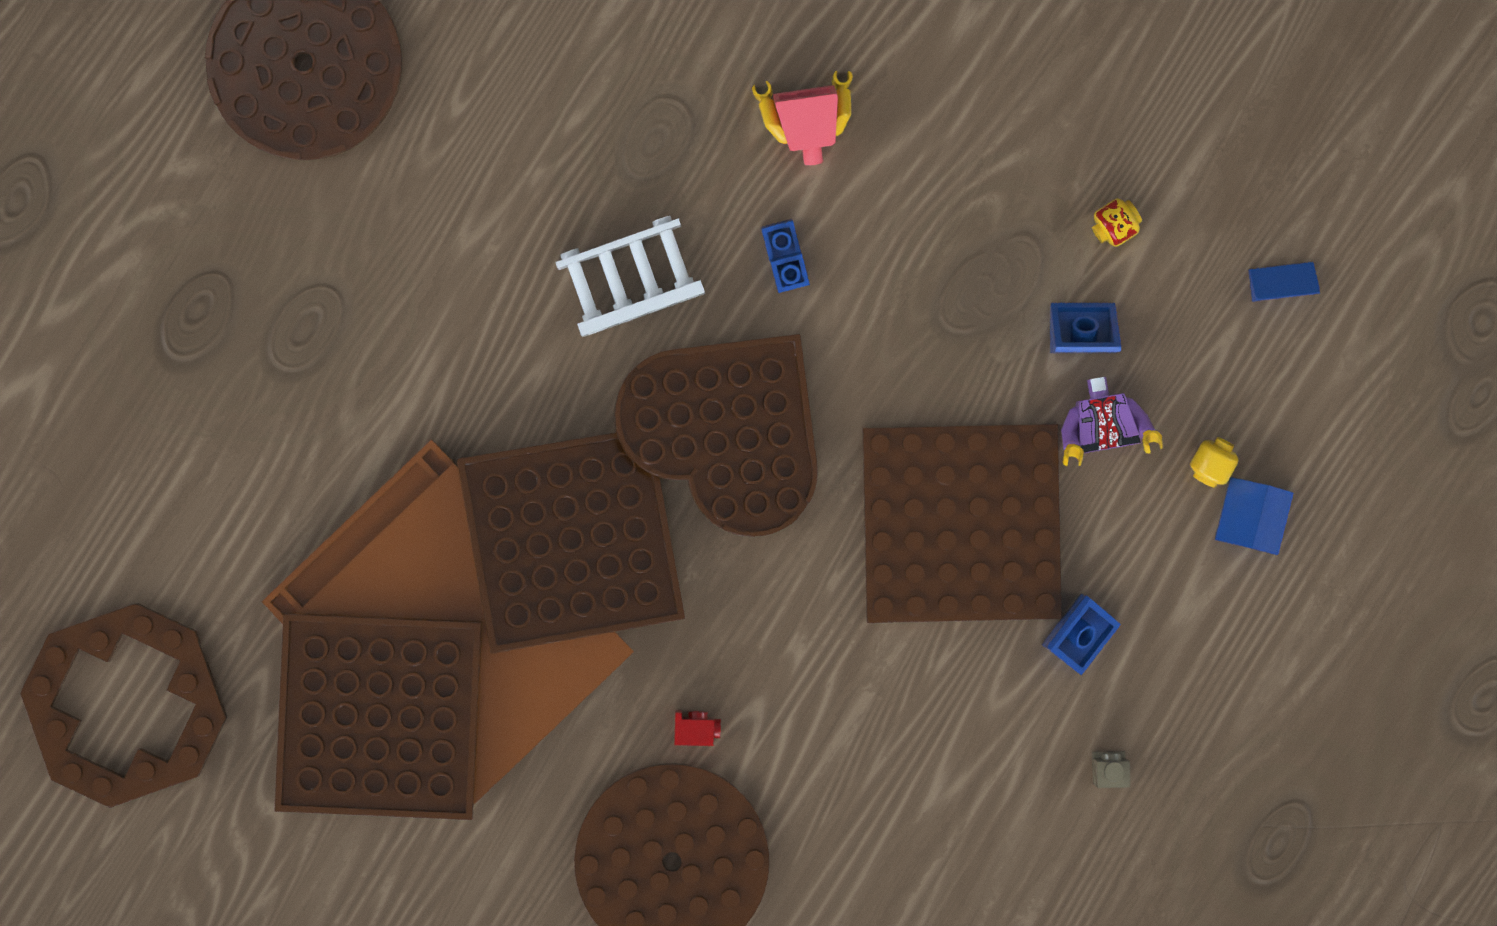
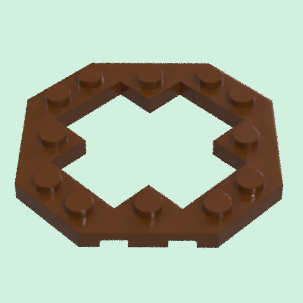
[20,603,227,808]

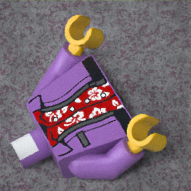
[1061,377,1163,466]

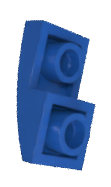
[761,219,810,293]

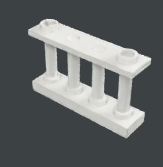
[555,216,705,337]

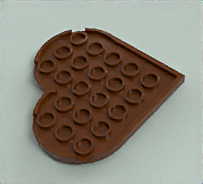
[614,334,818,537]

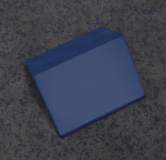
[1050,303,1121,353]
[1215,477,1294,555]
[1041,594,1121,676]

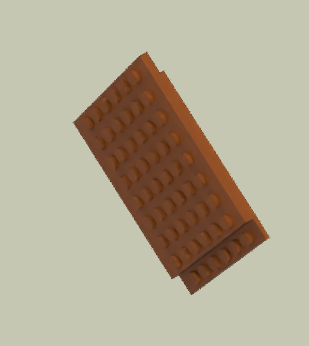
[262,439,634,804]

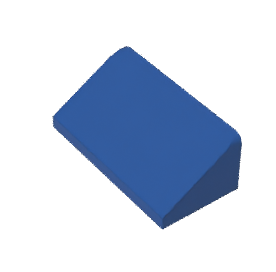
[1248,262,1320,302]

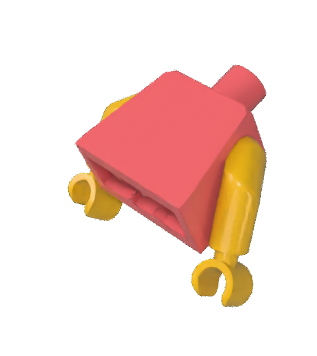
[752,70,853,165]

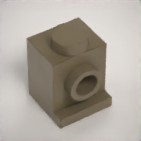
[1092,751,1130,788]

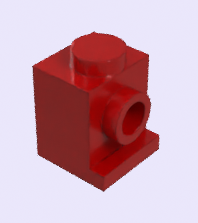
[674,710,721,746]

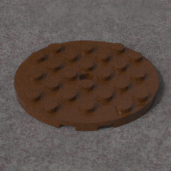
[205,0,402,160]
[574,763,769,926]

